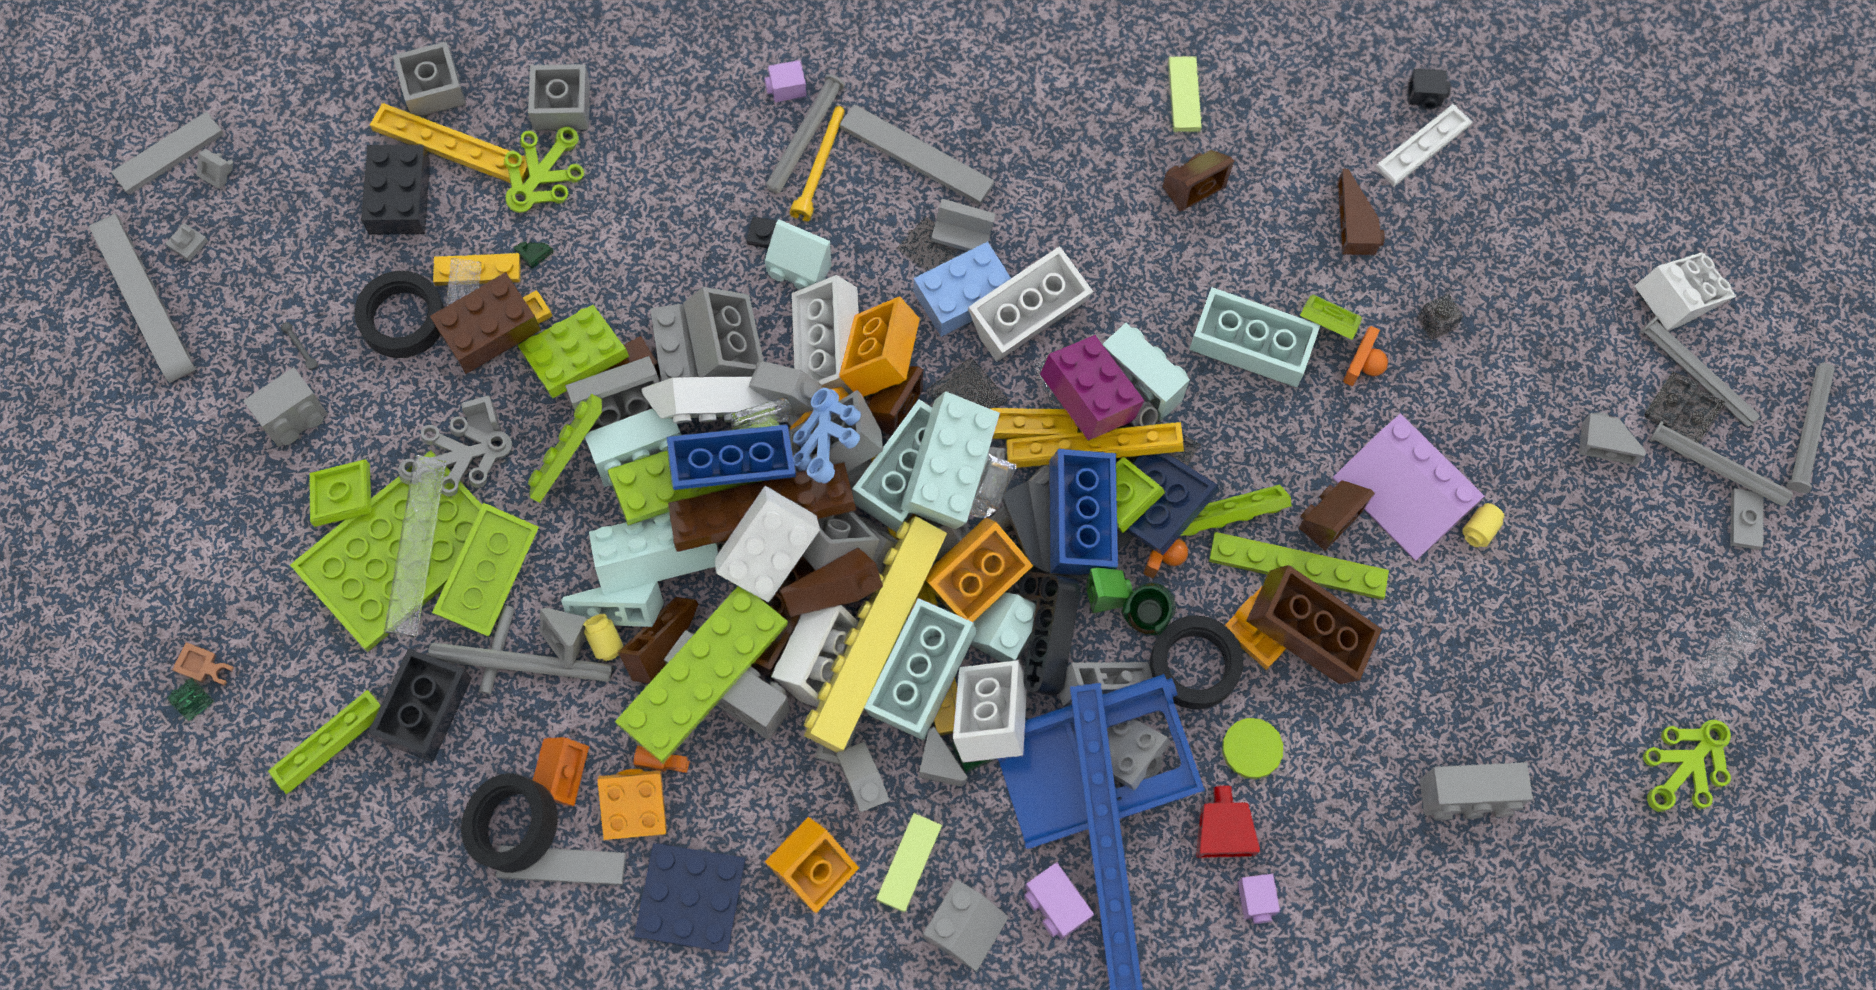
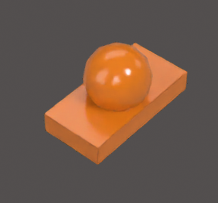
[1343,326,1388,387]
[1143,538,1188,578]

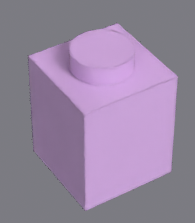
[764,60,807,102]
[1238,874,1280,924]

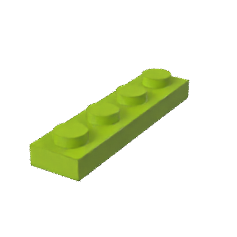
[528,393,602,503]
[1180,484,1292,536]
[268,689,381,794]

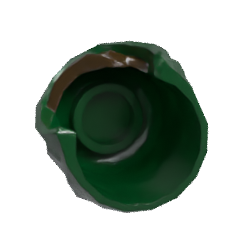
[1121,583,1176,636]

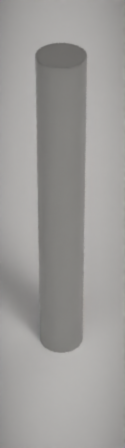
[479,605,515,695]

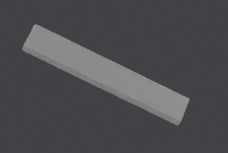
[840,104,994,205]

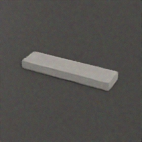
[111,111,224,195]
[496,845,626,886]

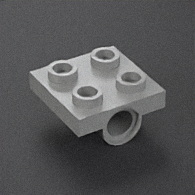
[1107,719,1170,791]

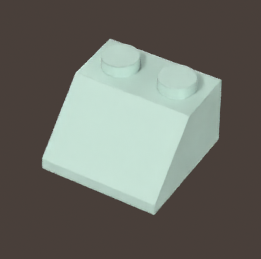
[765,219,832,290]
[971,592,1036,662]

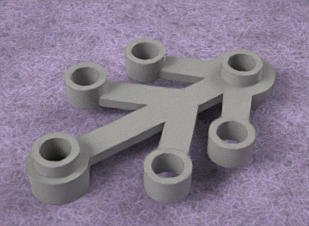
[398,416,512,496]

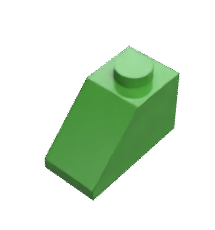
[1085,568,1133,614]

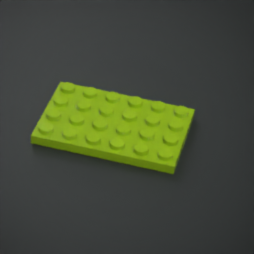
[290,450,482,652]

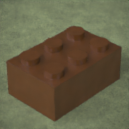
[430,272,541,374]

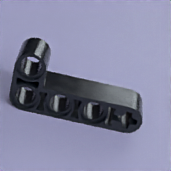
[1019,572,1080,696]

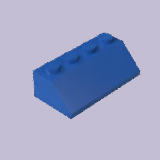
[667,425,796,490]
[1049,449,1118,575]

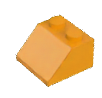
[765,816,859,914]

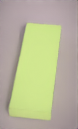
[1168,57,1202,132]
[876,813,942,913]

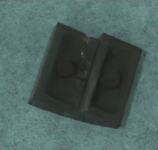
[1644,371,1725,444]

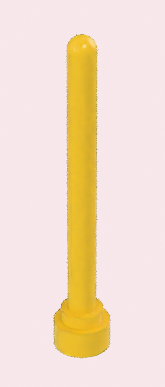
[789,106,845,222]

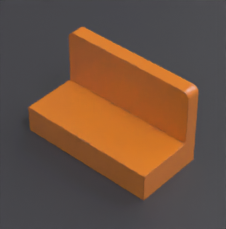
[533,737,589,806]

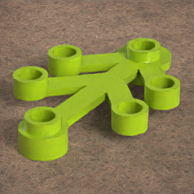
[504,127,584,213]
[1643,720,1731,812]

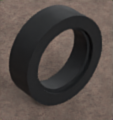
[354,271,445,358]
[1150,616,1243,709]
[461,773,558,873]

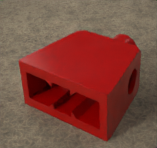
[1196,786,1260,858]

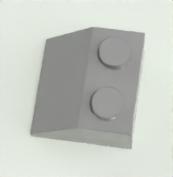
[923,879,1009,972]

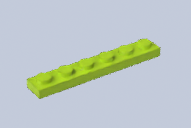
[1209,532,1389,600]

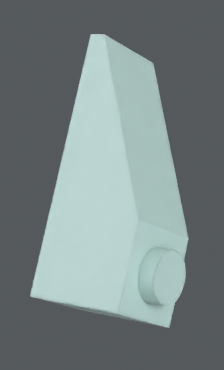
[561,581,664,627]

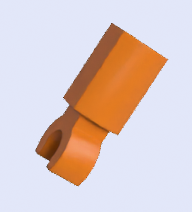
[633,746,690,773]

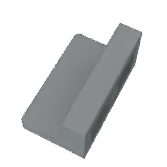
[931,199,996,251]

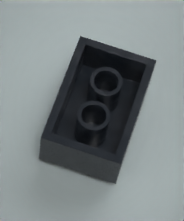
[361,145,430,235]
[368,648,472,762]

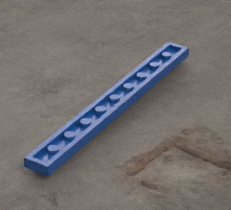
[1070,683,1143,990]

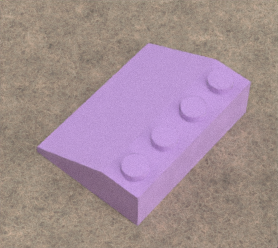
[1333,413,1485,561]

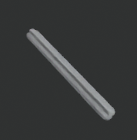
[428,643,612,682]

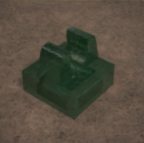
[167,678,214,721]

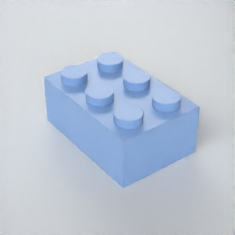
[913,242,1011,337]

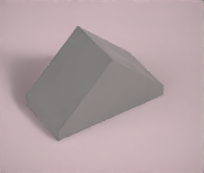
[540,608,587,669]
[919,727,967,787]

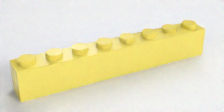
[804,516,947,752]

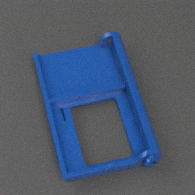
[997,674,1205,849]

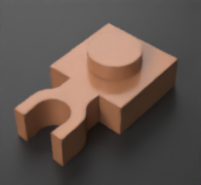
[172,642,234,686]

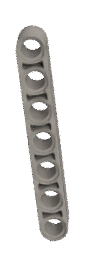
[89,213,197,383]

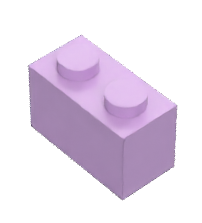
[1024,862,1094,940]

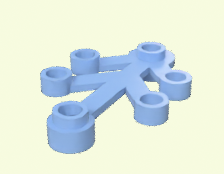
[793,388,861,483]

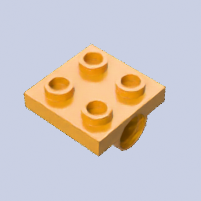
[1225,586,1286,670]
[597,769,667,840]

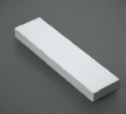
[1375,104,1472,186]

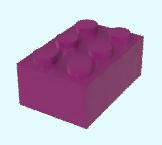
[1040,335,1145,441]

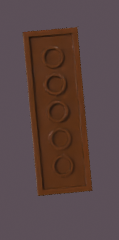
[668,462,856,552]

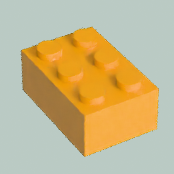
[839,296,920,397]
[924,517,1033,622]

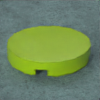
[1222,718,1283,779]

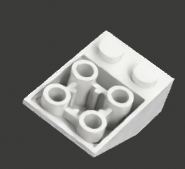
[1635,252,1736,331]

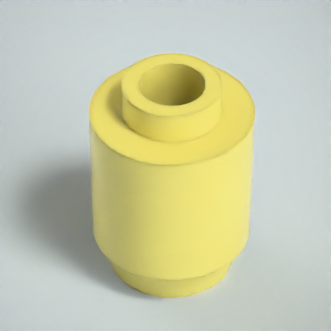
[1462,503,1504,547]
[584,614,623,661]

